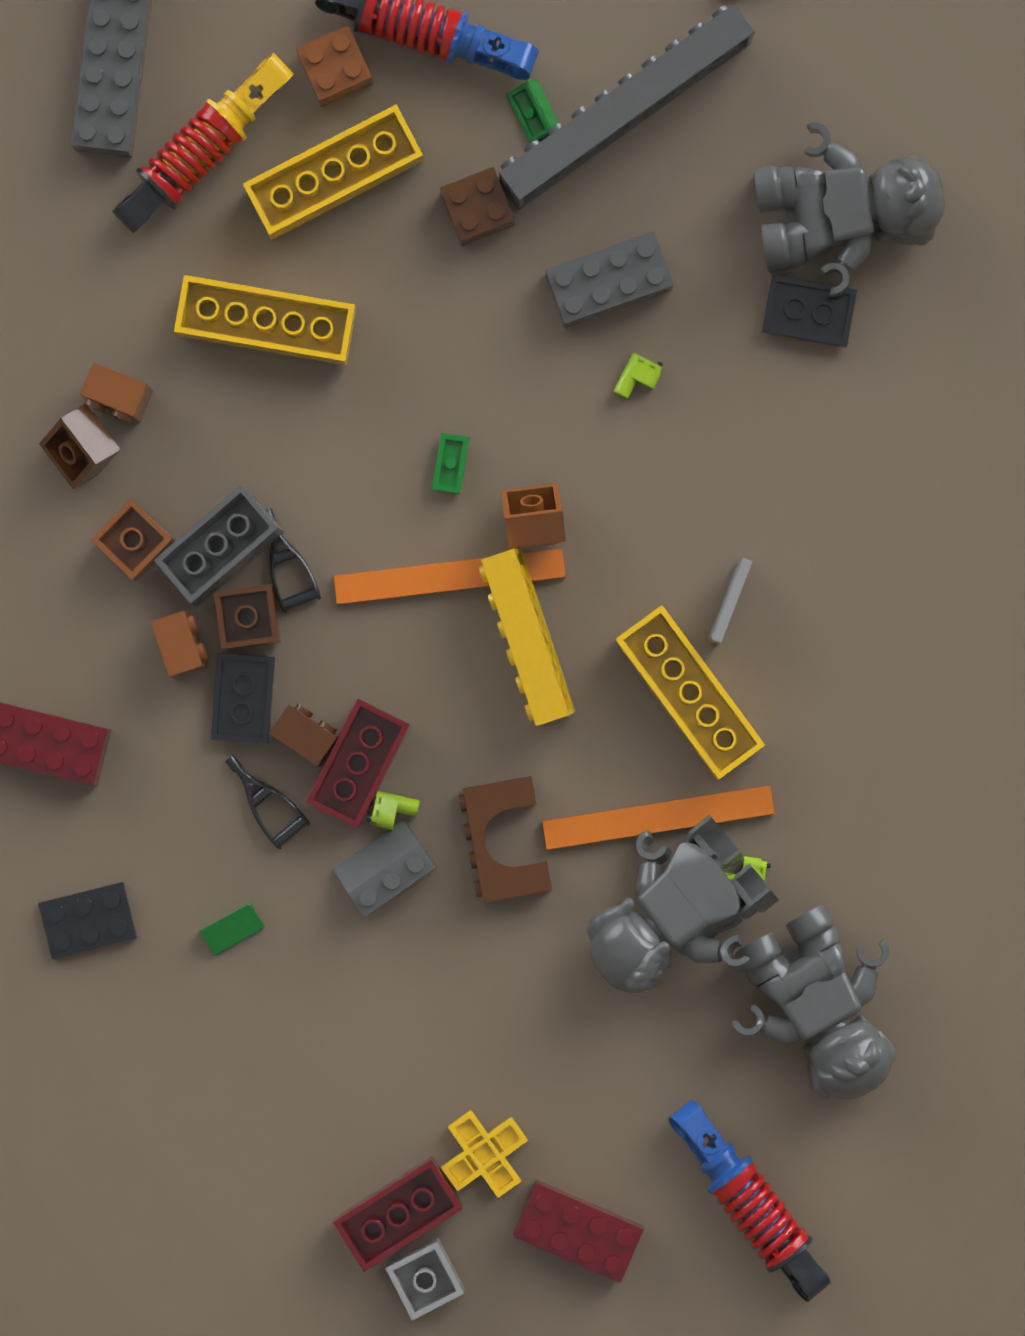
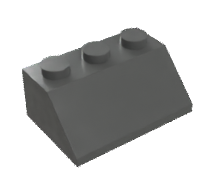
[333,820,437,917]

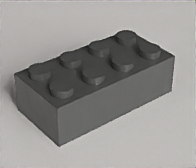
[545,231,674,328]
[154,484,284,607]

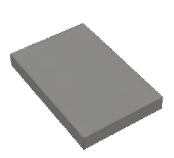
[708,558,753,645]

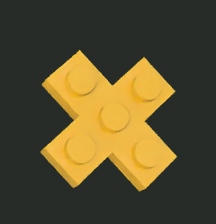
[441,1110,528,1198]

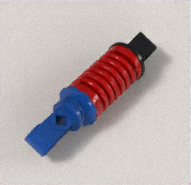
[315,0,539,80]
[668,1100,831,1302]

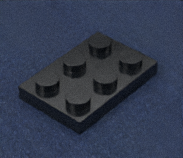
[761,275,857,348]
[211,653,275,744]
[38,882,138,959]

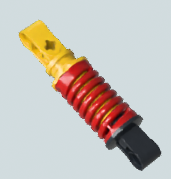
[112,52,294,233]

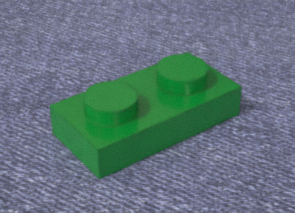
[432,433,470,495]

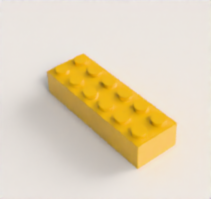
[243,104,424,240]
[174,275,357,366]
[479,548,575,726]
[614,605,765,780]

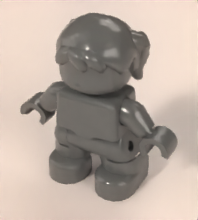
[754,122,945,297]
[587,815,779,993]
[732,904,896,1100]

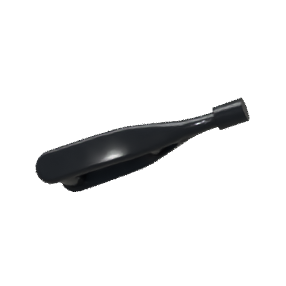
[267,509,322,613]
[225,755,310,850]

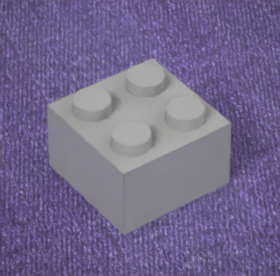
[385,1237,465,1321]

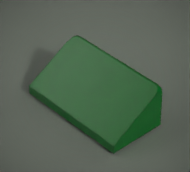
[506,79,559,143]
[199,902,265,956]

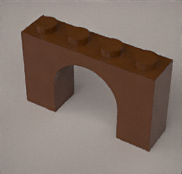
[458,776,552,903]

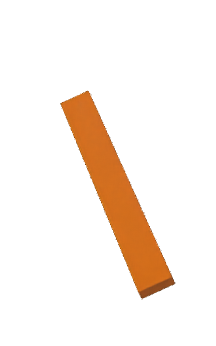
[334,548,566,605]
[542,785,775,850]

